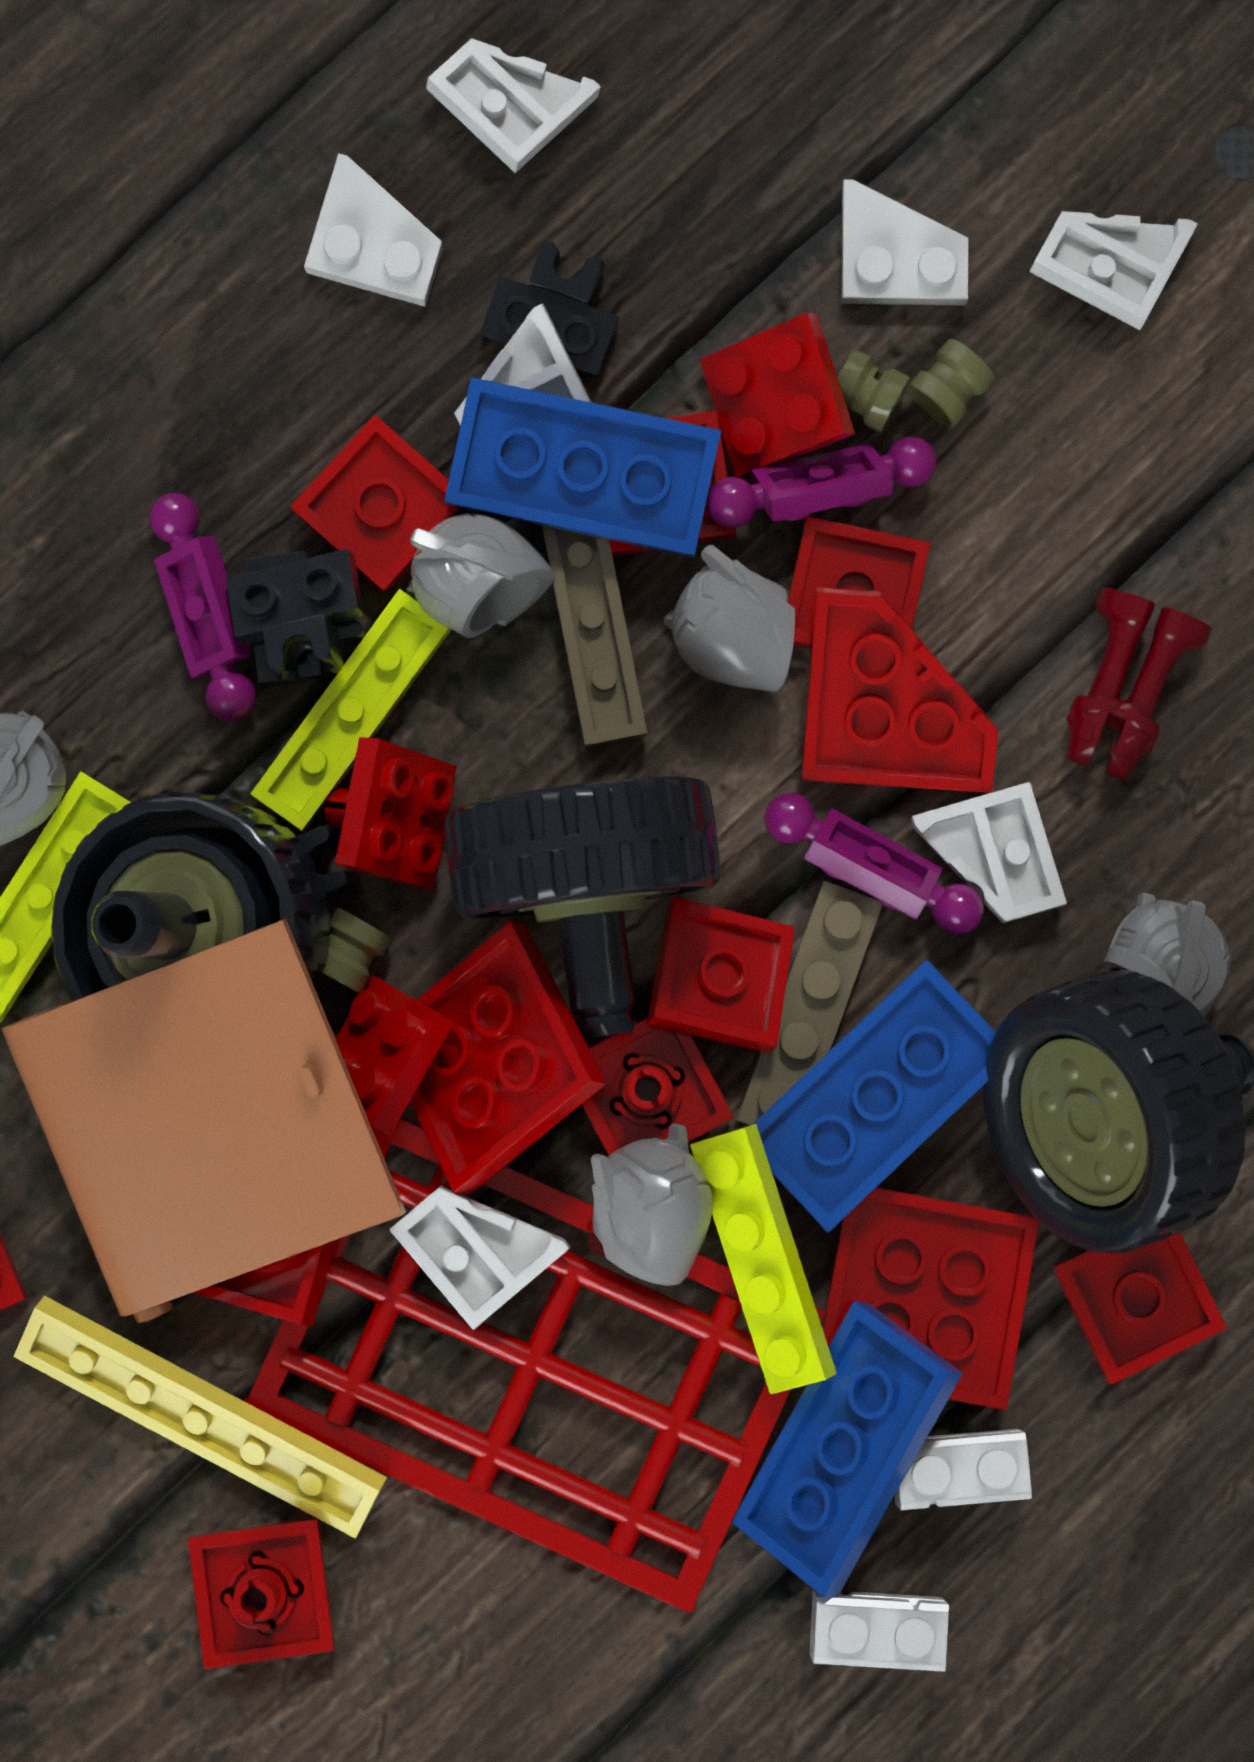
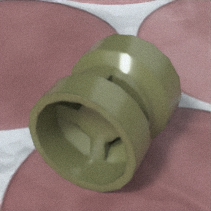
[906,339,995,428]
[838,348,910,433]
[320,908,392,993]

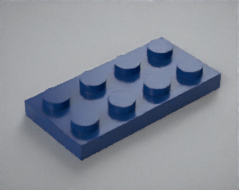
[444,377,721,558]
[752,959,996,1233]
[732,1301,963,1597]

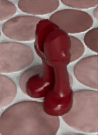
[1066,588,1212,781]

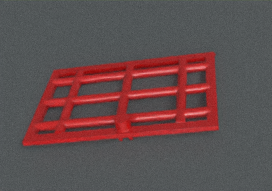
[244,1118,826,1613]

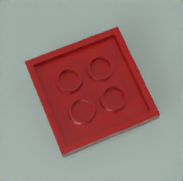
[410,921,607,1195]
[822,1188,1040,1410]

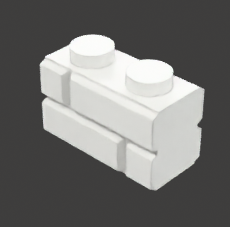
[894,1429,1032,1510]
[810,1589,949,1672]

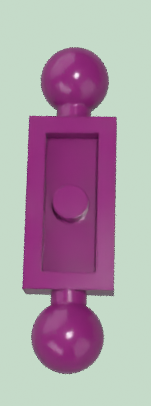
[707,437,937,528]
[149,493,256,722]
[764,793,984,935]

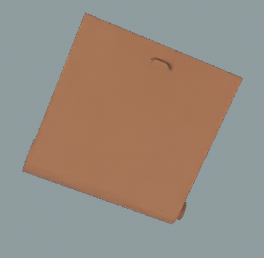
[1,918,406,1323]

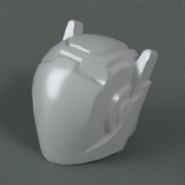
[405,512,556,638]
[664,545,795,692]
[0,711,66,846]
[1102,892,1231,1017]
[591,1123,713,1286]

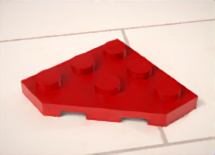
[801,587,998,793]

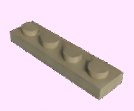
[542,526,648,749]
[736,881,883,1126]

